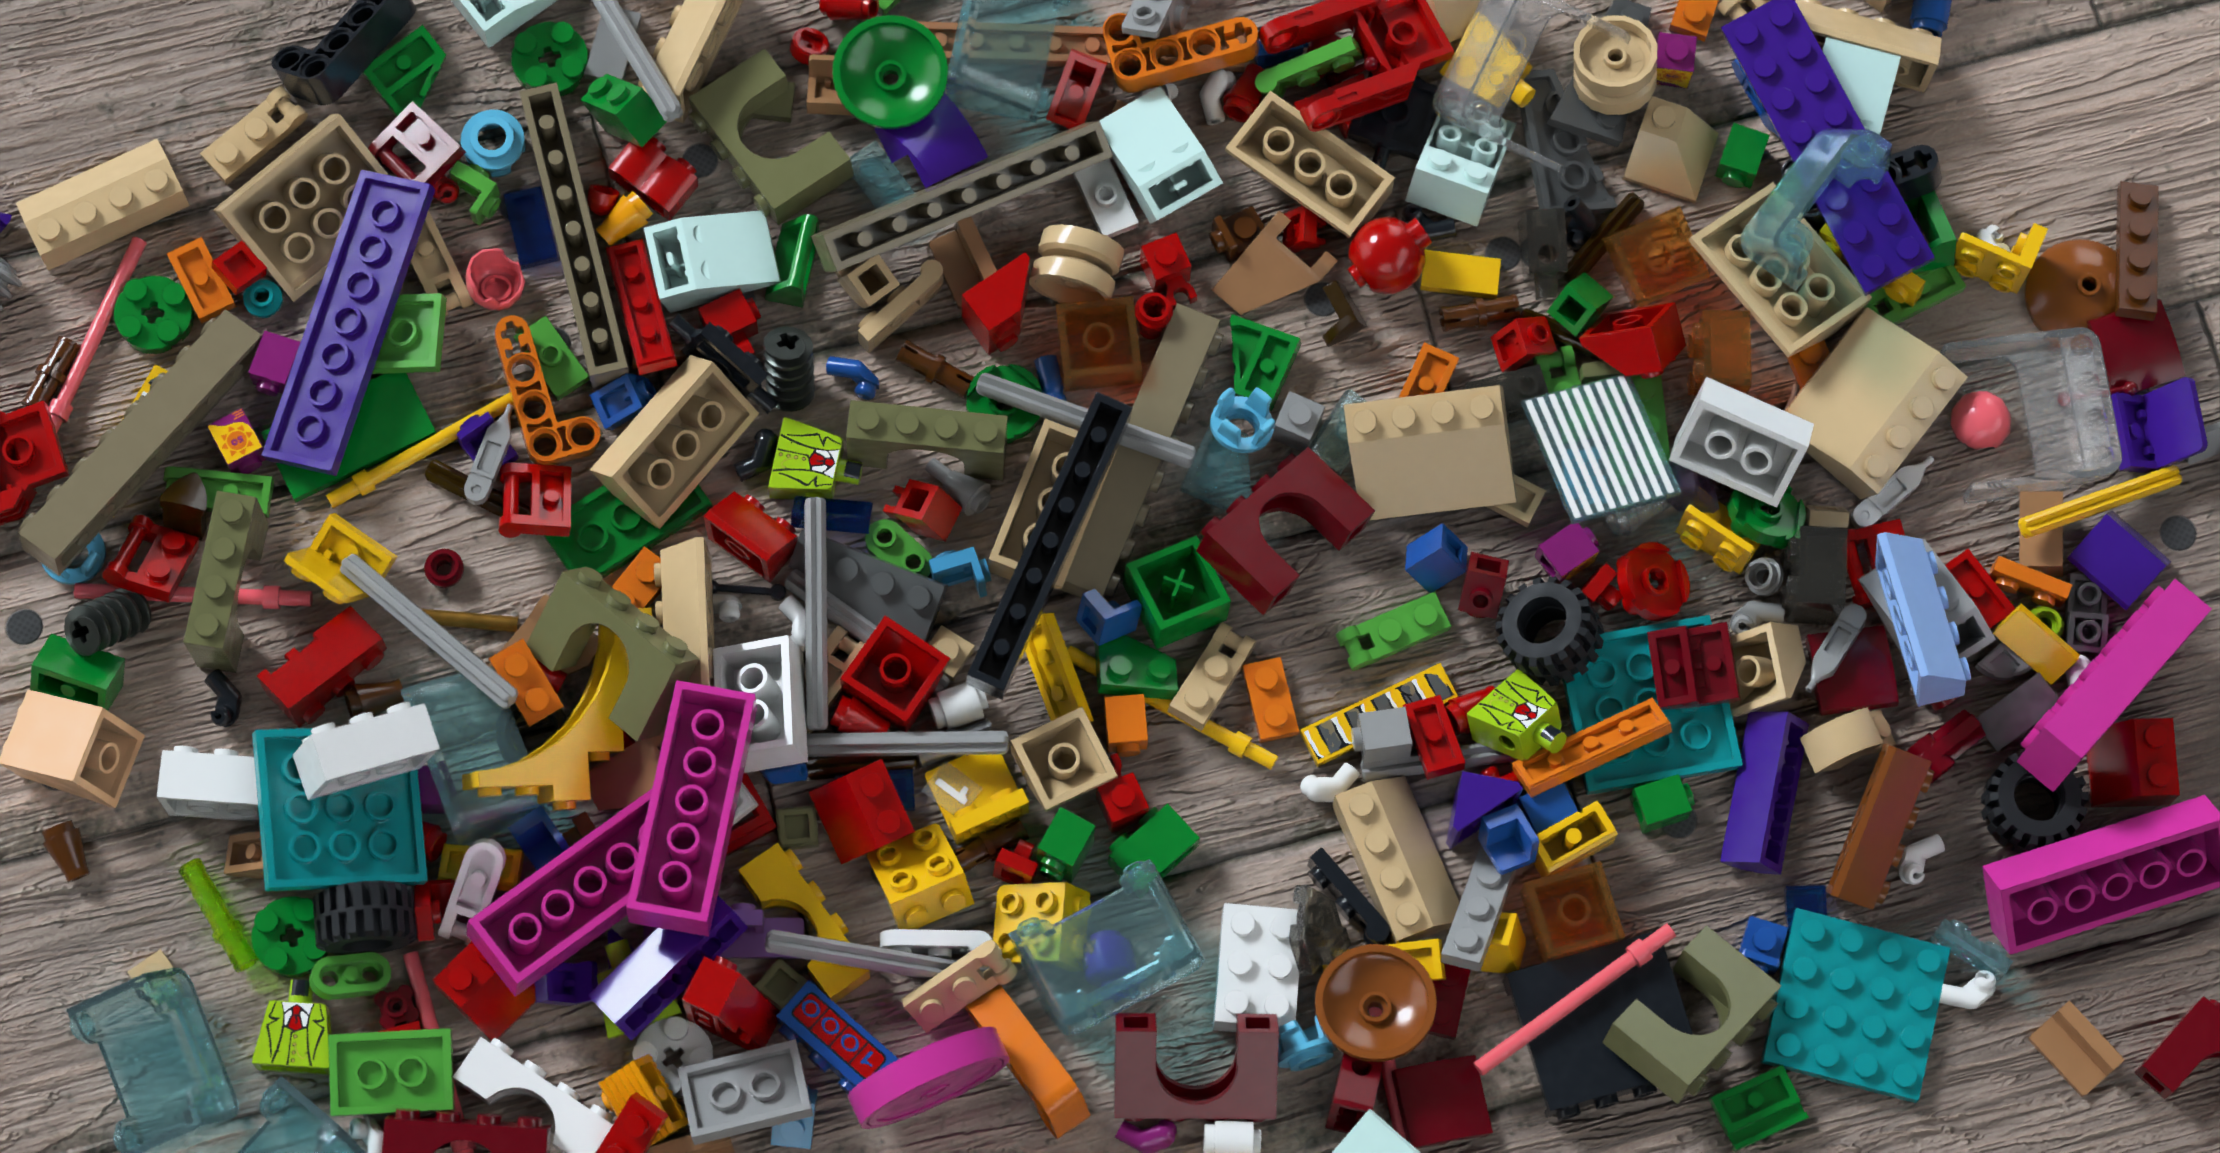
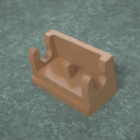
[2019,491,2063,577]

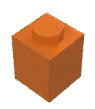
[1104,694,1148,757]

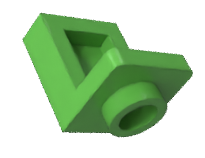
[449,160,501,226]

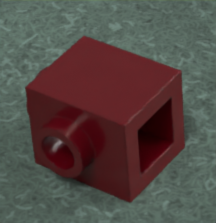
[1458,552,1509,619]

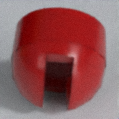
[587,184,619,216]

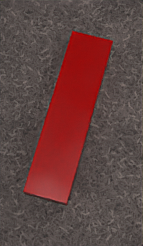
[605,239,677,376]

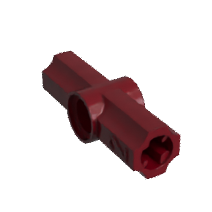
[1906,709,1986,784]

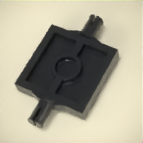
[1348,70,1445,170]
[668,314,778,414]

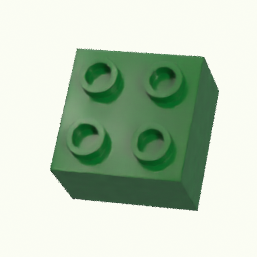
[1122,535,1231,649]

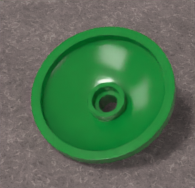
[832,15,948,129]

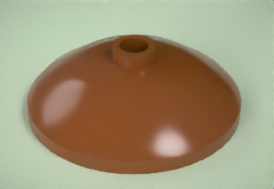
[2025,239,2116,351]
[1315,944,1436,1062]

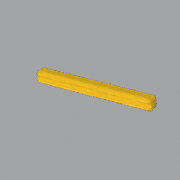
[2018,465,2182,538]

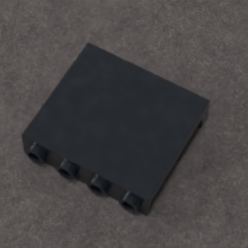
[1502,931,1693,1121]

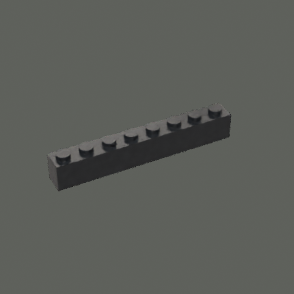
[966,392,1133,700]

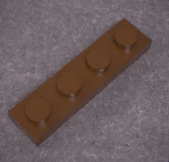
[2115,181,2159,321]

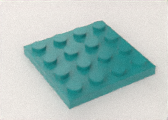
[1562,615,1743,795]
[252,727,428,891]
[1760,908,1951,1103]

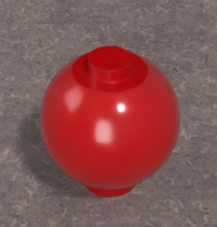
[1347,217,1432,294]

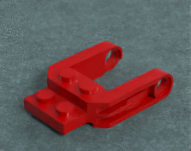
[1258,0,1454,132]
[0,400,70,526]

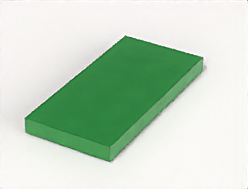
[261,373,436,503]
[543,484,713,578]

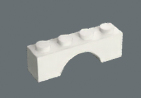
[453,1037,613,1153]

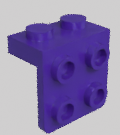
[2105,377,2208,473]

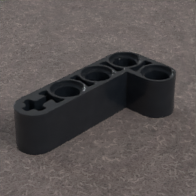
[272,0,416,105]
[1781,145,1942,235]

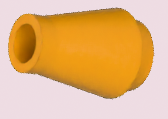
[596,191,653,247]

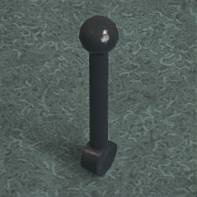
[712,580,786,601]

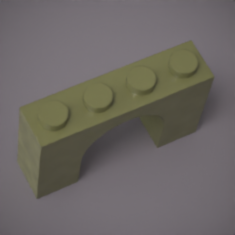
[688,48,854,226]
[846,400,1008,481]
[183,491,269,673]
[527,566,700,741]
[1603,925,1781,1104]

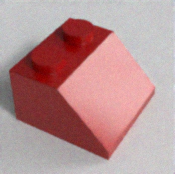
[962,252,1030,355]
[1579,302,1686,379]
[704,491,798,583]
[840,615,951,732]
[2087,718,2180,808]
[809,759,915,865]
[432,941,536,1041]

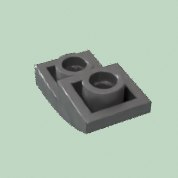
[2065,573,2109,654]
[1977,672,2059,752]

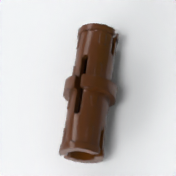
[1439,294,1520,332]
[21,336,80,407]
[896,339,975,399]
[953,817,1029,873]

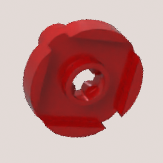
[1616,542,1690,621]

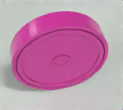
[848,1027,1010,1129]

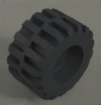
[1496,577,1604,686]
[1981,749,2089,854]
[313,881,418,955]

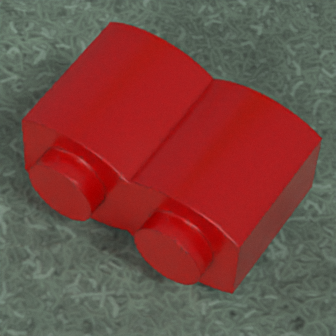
[608,137,698,221]

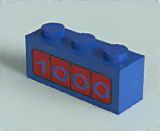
[776,980,899,1094]

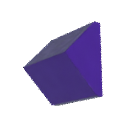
[2067,510,2171,610]
[1446,771,1523,849]

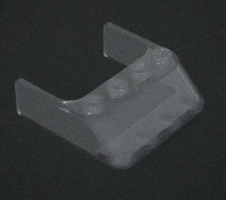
[1433,0,1632,176]
[1940,327,2122,504]

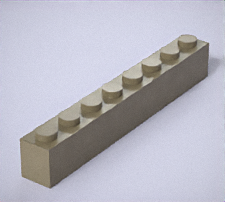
[519,83,629,390]
[811,121,1113,272]
[1060,303,1224,599]
[18,309,262,576]

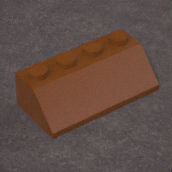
[1826,743,1935,910]

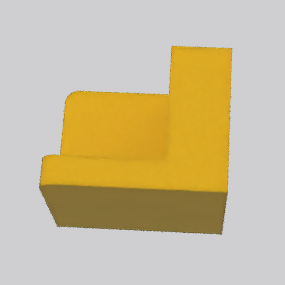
[1481,912,1526,973]

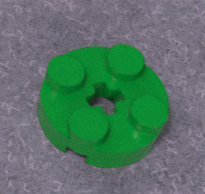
[511,21,589,97]
[114,276,194,354]
[966,364,1042,444]
[1727,485,1806,549]
[251,896,328,978]

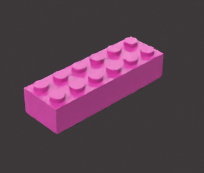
[2016,579,2212,792]
[626,680,757,937]
[466,789,652,997]
[1982,795,2220,955]

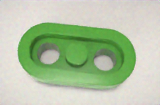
[865,519,932,578]
[309,952,391,1000]

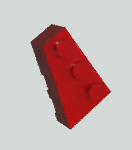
[256,605,387,728]
[682,956,780,1051]

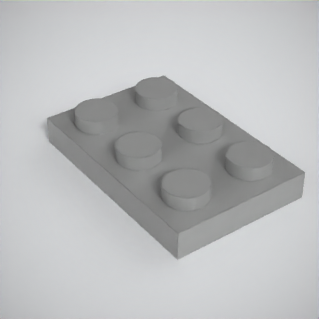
[678,1039,813,1145]

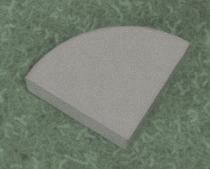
[1975,642,2032,680]

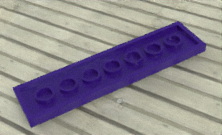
[1721,0,1935,296]
[261,170,435,476]

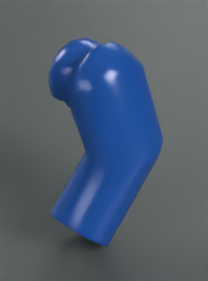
[826,356,879,400]
[759,763,808,785]

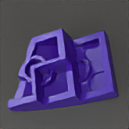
[874,92,989,189]

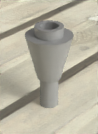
[925,458,992,516]

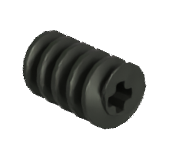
[763,326,815,412]
[64,588,151,656]

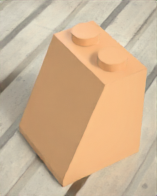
[0,690,145,808]

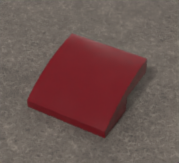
[2087,298,2186,391]
[1647,622,1741,710]
[1806,625,1899,716]
[1391,1055,1493,1149]

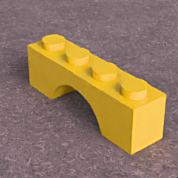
[738,843,871,1003]

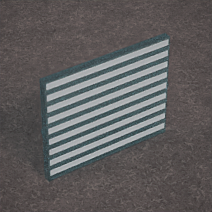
[1521,374,1681,524]

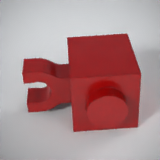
[1140,232,1198,311]
[698,288,761,355]
[882,479,962,542]
[1096,753,1149,833]

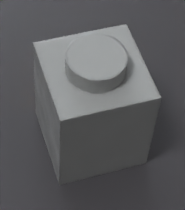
[1272,391,1325,452]
[1351,707,1412,764]

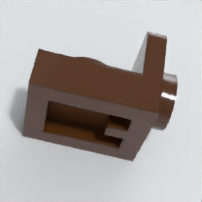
[1209,205,1265,262]

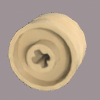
[1574,16,1657,115]
[1029,224,1124,309]

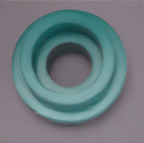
[243,279,283,318]

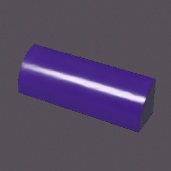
[1720,711,1809,875]
[587,896,749,1041]

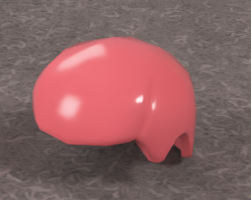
[465,248,525,311]
[1950,391,2011,450]

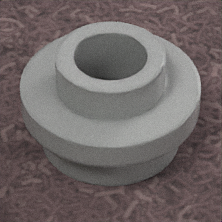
[1745,557,1784,596]

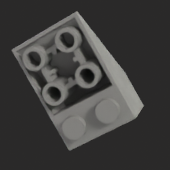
[1858,539,1996,659]

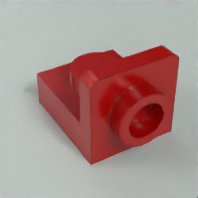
[1490,316,1557,372]
[414,879,455,941]

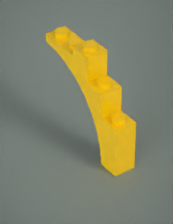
[462,608,652,811]

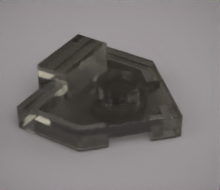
[1289,885,1351,976]

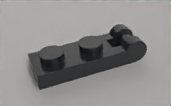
[1307,847,1390,945]

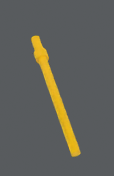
[325,392,513,509]
[1068,646,1279,770]

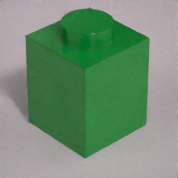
[1715,123,1770,189]
[1547,272,1614,337]
[1629,774,1695,834]

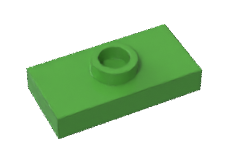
[513,316,590,401]

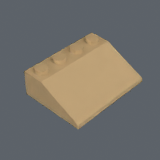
[213,114,388,302]
[1688,182,1872,357]
[1785,307,1968,500]
[1344,385,1517,521]

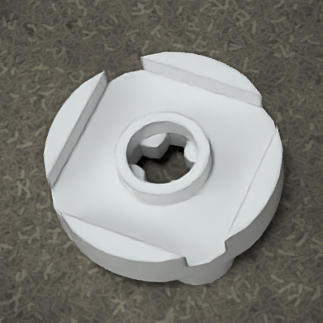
[633,1016,714,1099]

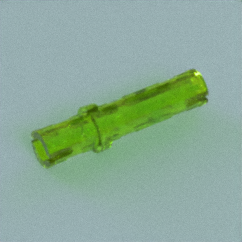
[178,858,259,972]

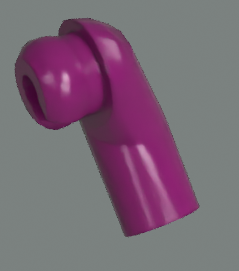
[1115,1119,1177,1153]

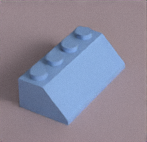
[1875,532,1971,707]

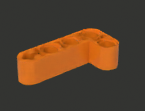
[1103,13,1260,93]
[495,315,601,465]
[965,984,1091,1139]

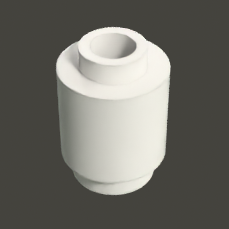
[928,682,989,729]
[1203,1120,1261,1153]

